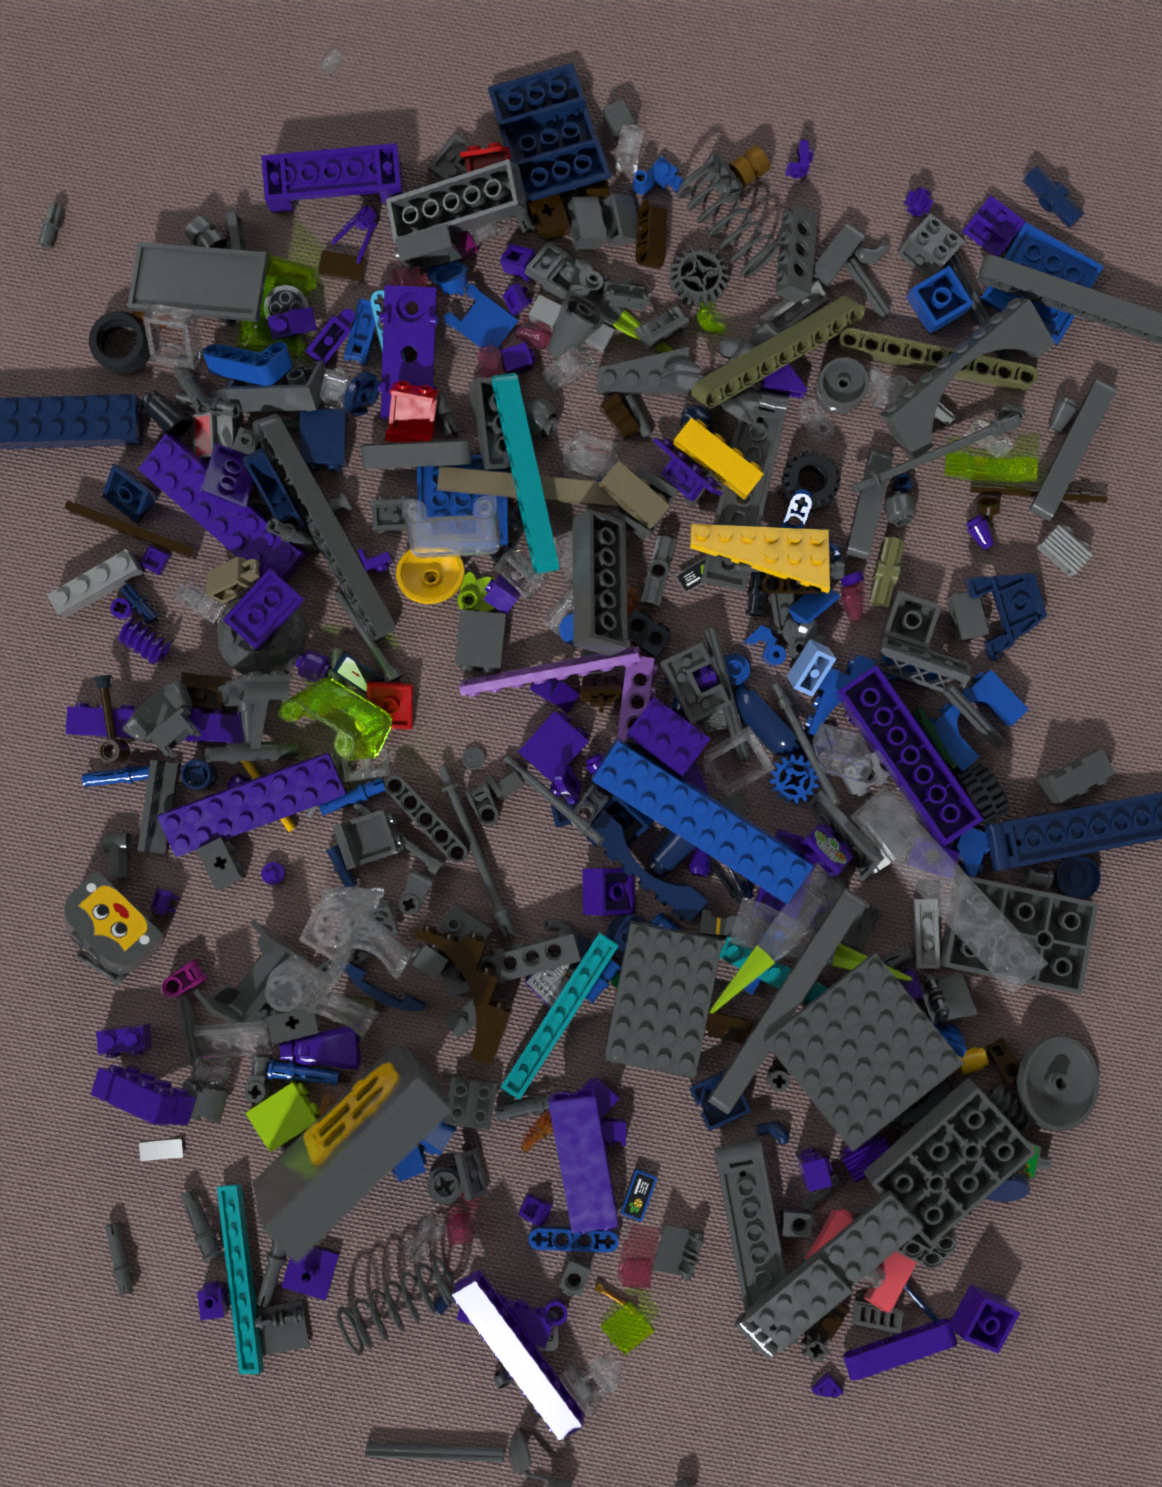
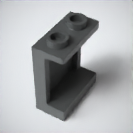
[611,467,678,540]
[455,610,507,674]
[332,807,404,870]

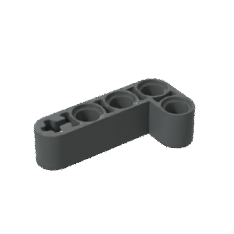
[861,1206,957,1268]

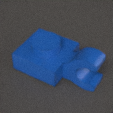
[647,156,684,194]

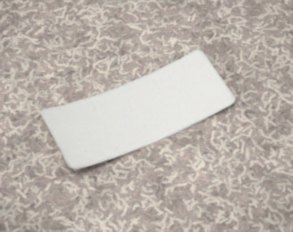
[139,1139,183,1161]

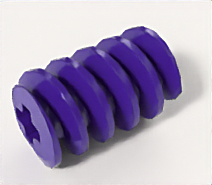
[118,617,172,664]

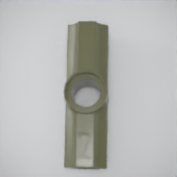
[869,537,905,608]

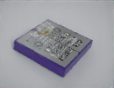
[525,949,576,1008]

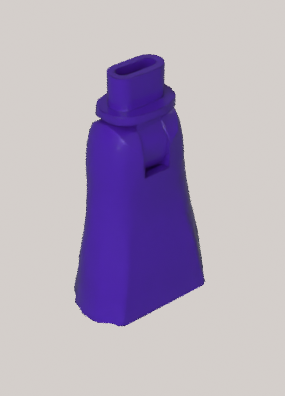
[280,1024,361,1070]

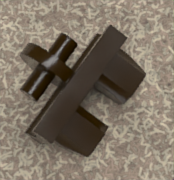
[580,676,621,713]

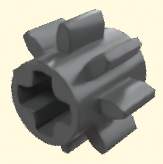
[800,1331,830,1363]

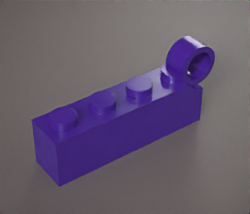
[456,1293,568,1348]

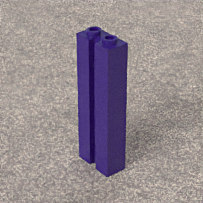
[548,1087,619,1234]

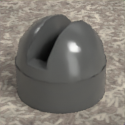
[493,1368,514,1390]

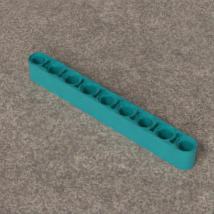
[492,372,559,574]

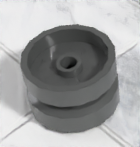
[815,357,869,415]

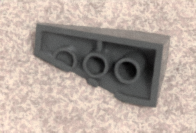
[468,376,521,470]

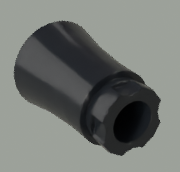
[141,390,192,438]

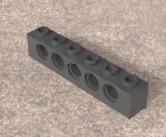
[441,929,583,997]

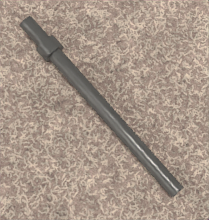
[771,682,841,806]
[503,755,605,845]

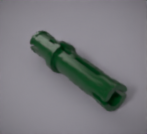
[910,707,957,771]

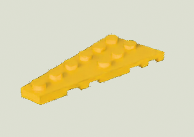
[690,524,830,593]

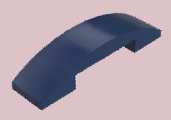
[343,959,426,1011]

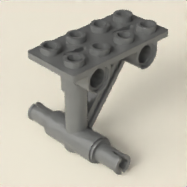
[205,671,299,764]

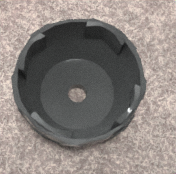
[217,593,307,675]

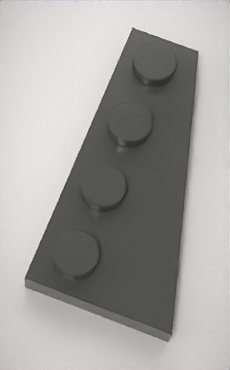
[808,791,885,882]

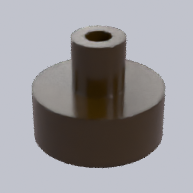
[977,498,1001,521]

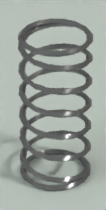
[676,163,780,278]
[337,1255,455,1356]

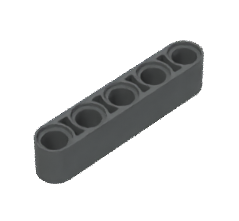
[361,439,472,469]
[845,448,893,560]
[384,775,469,863]

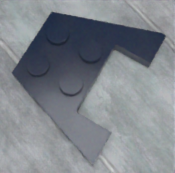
[964,573,1047,661]

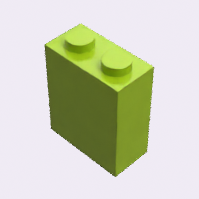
[245,1080,321,1152]

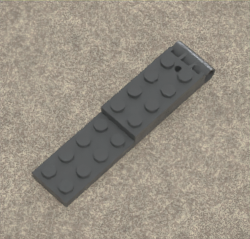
[700,388,789,592]
[714,1139,798,1352]
[734,1190,923,1359]

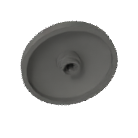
[1017,1036,1099,1131]

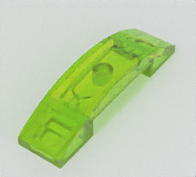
[944,453,1038,482]

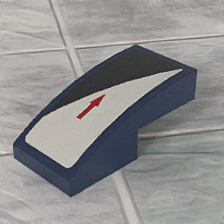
[332,652,384,695]

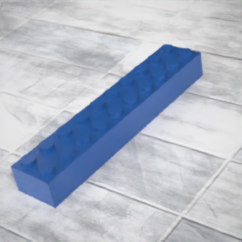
[592,737,814,904]

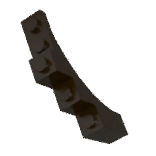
[413,924,513,1066]

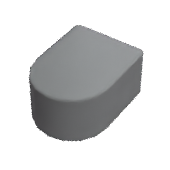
[584,323,614,353]

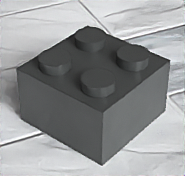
[879,591,942,649]

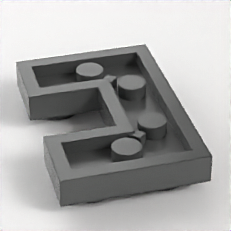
[660,642,731,724]

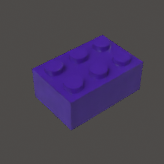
[625,697,710,777]

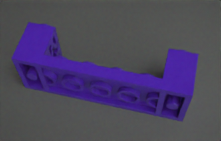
[261,143,404,213]

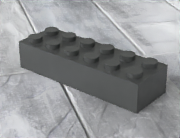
[386,159,528,244]
[573,509,628,656]

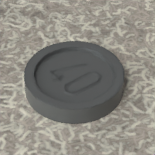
[462,747,485,770]

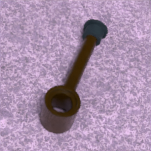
[93,675,130,763]

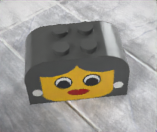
[64,870,163,975]

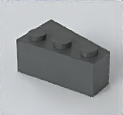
[1035,748,1115,806]

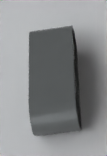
[813,222,866,287]

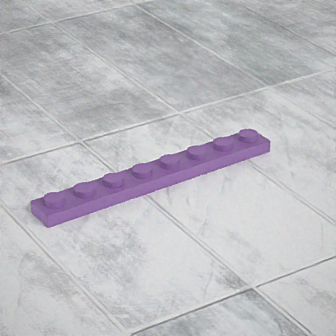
[459,646,641,697]

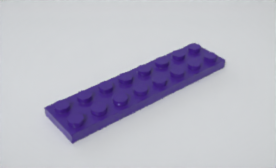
[157,751,347,857]

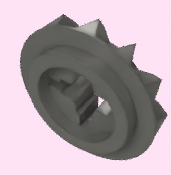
[427,1166,463,1204]

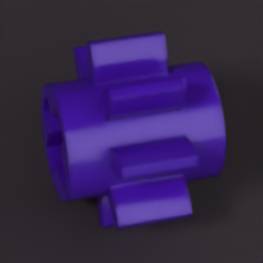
[904,187,934,217]

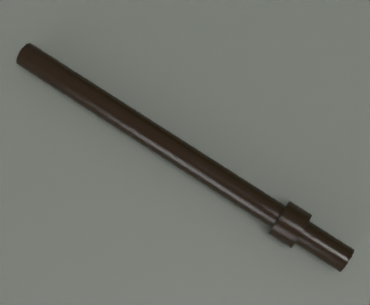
[970,483,1108,504]

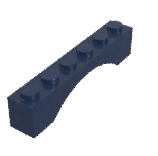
[586,810,708,922]

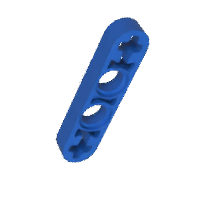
[528,1226,619,1253]

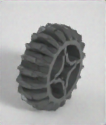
[669,245,730,308]

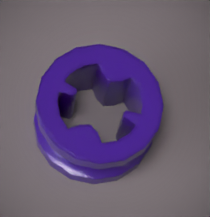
[110,598,133,619]

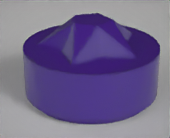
[261,862,286,885]

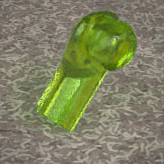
[697,306,726,334]

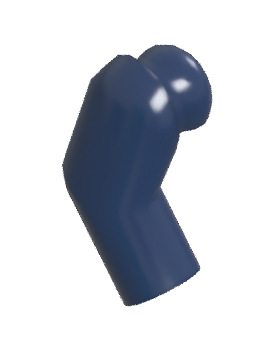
[756,1121,790,1145]

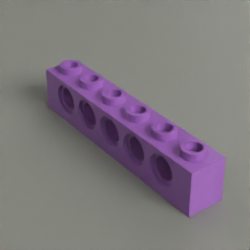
[617,657,658,756]

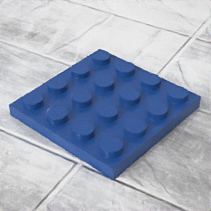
[981,222,1104,345]
[417,455,508,546]

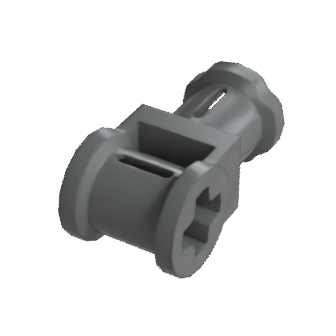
[245,1055,271,1103]

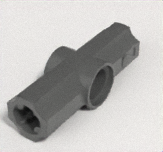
[641,536,676,607]

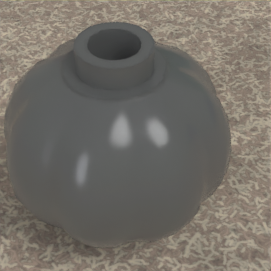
[524,398,559,440]

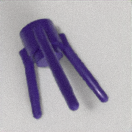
[331,205,377,263]

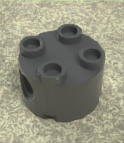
[182,1078,230,1123]

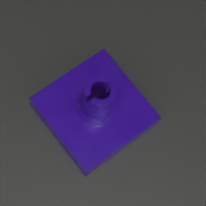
[281,1246,340,1300]

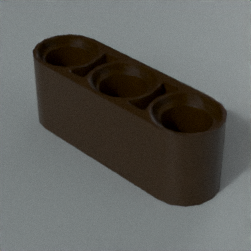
[635,200,667,270]
[761,574,823,594]

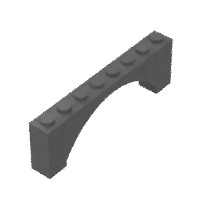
[879,298,1055,459]

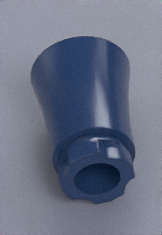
[647,830,696,878]

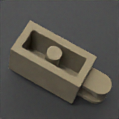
[206,556,260,604]

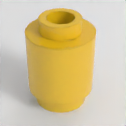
[955,1047,989,1075]

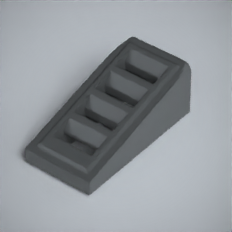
[851,1299,903,1333]

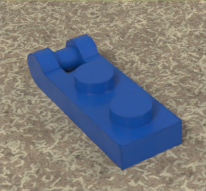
[344,298,382,366]

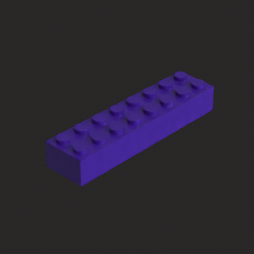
[138,434,309,583]
[834,665,983,846]

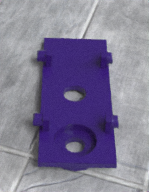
[377,285,439,420]

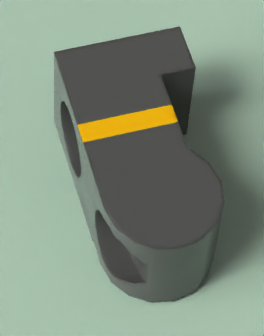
[698,910,743,936]

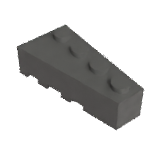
[597,347,689,396]

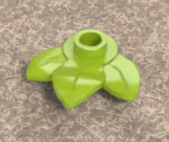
[457,572,495,612]

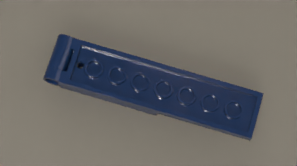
[985,792,1162,871]

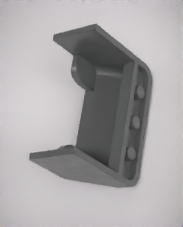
[193,919,310,1032]

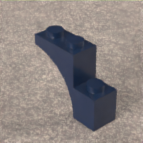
[242,448,306,530]

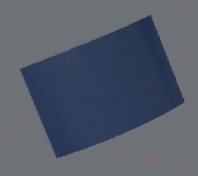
[487,63,611,203]

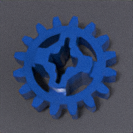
[769,753,819,804]

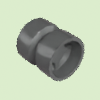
[185,215,228,249]

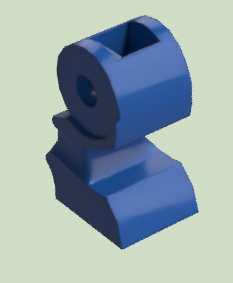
[744,625,786,666]

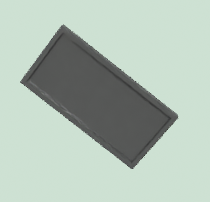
[127,242,269,322]

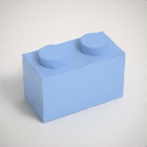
[786,639,836,697]

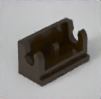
[704,1010,753,1044]

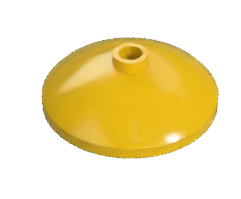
[396,545,465,604]

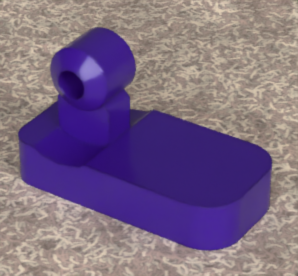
[549,764,581,804]

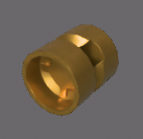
[728,145,771,188]

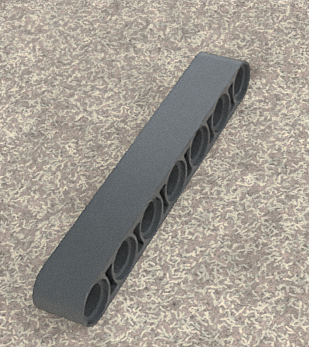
[1028,378,1117,521]

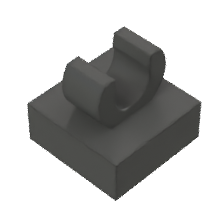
[996,401,1025,431]

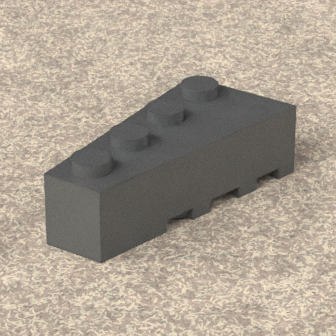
[225,361,331,413]

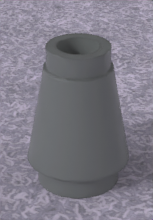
[1049,397,1078,433]

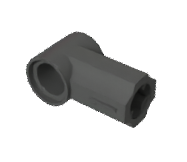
[103,832,131,878]

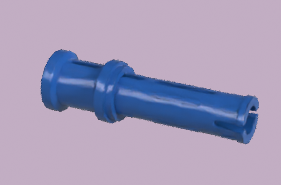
[267,1059,340,1086]

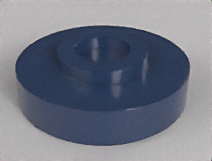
[1055,856,1101,899]

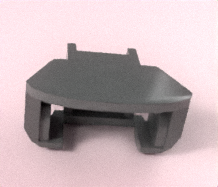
[122,682,203,758]

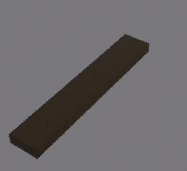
[64,500,199,560]

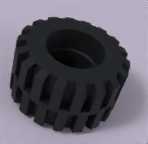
[781,450,841,512]
[954,763,1009,826]

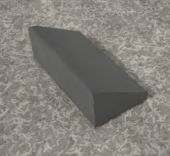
[704,152,744,204]

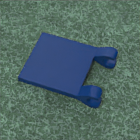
[444,284,518,357]

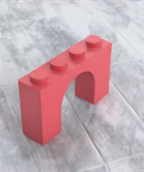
[805,1208,917,1312]

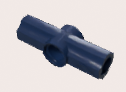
[1023,166,1084,228]

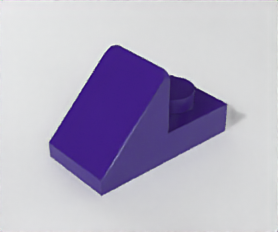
[267,307,318,340]
[529,678,580,713]

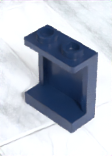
[299,409,348,472]

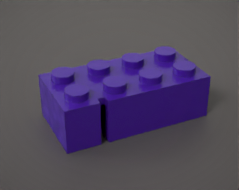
[90,1065,196,1125]

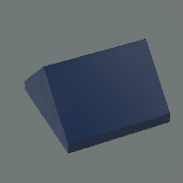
[102,463,159,524]

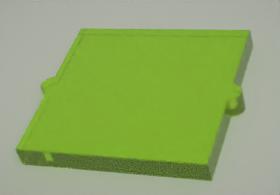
[599,1301,655,1355]

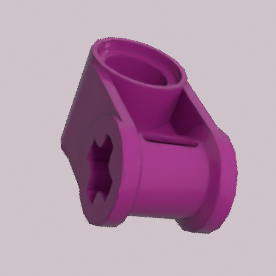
[162,958,209,997]

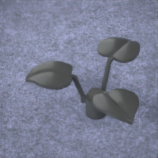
[660,337,759,425]
[508,1428,573,1487]

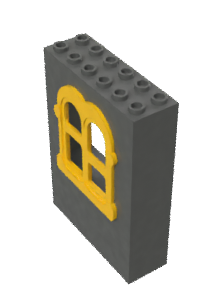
[253,1043,452,1263]

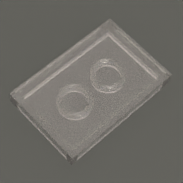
[194,1021,273,1058]

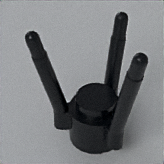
[710,859,755,904]

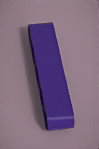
[842,1318,958,1380]

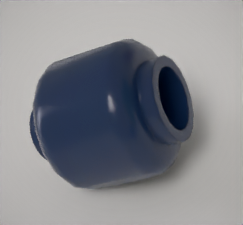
[680,405,713,433]

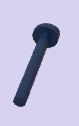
[903,1279,938,1322]

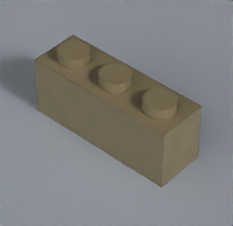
[598,461,670,530]

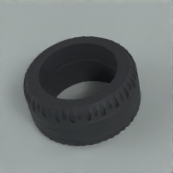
[89,311,152,374]

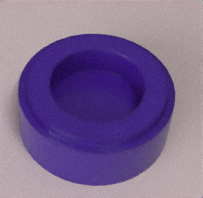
[840,571,864,588]

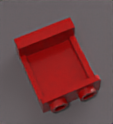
[460,143,511,173]
[385,381,439,442]

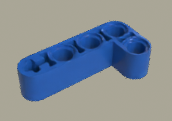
[202,342,293,386]

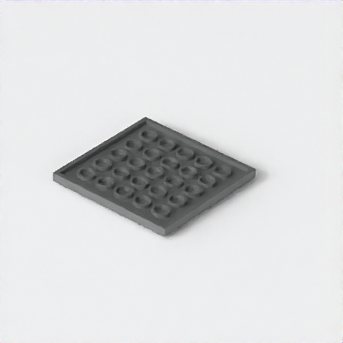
[764,952,964,1151]

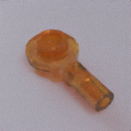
[521,1113,553,1152]

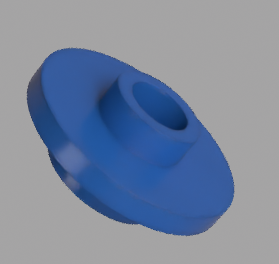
[724,654,750,686]

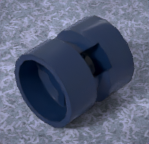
[181,759,217,790]

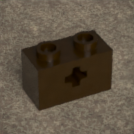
[528,193,570,242]

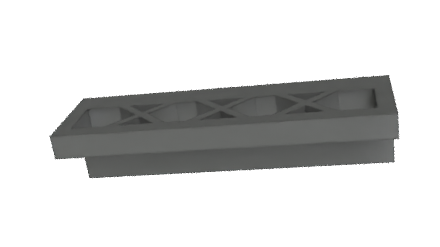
[873,635,971,693]
[137,760,180,854]

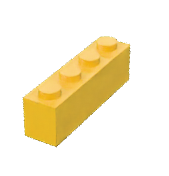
[673,418,764,500]

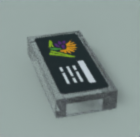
[673,557,706,596]

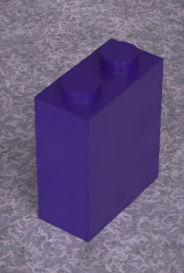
[518,711,589,783]

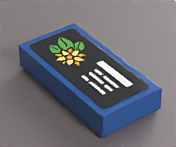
[620,1169,658,1222]

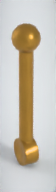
[594,1283,637,1314]

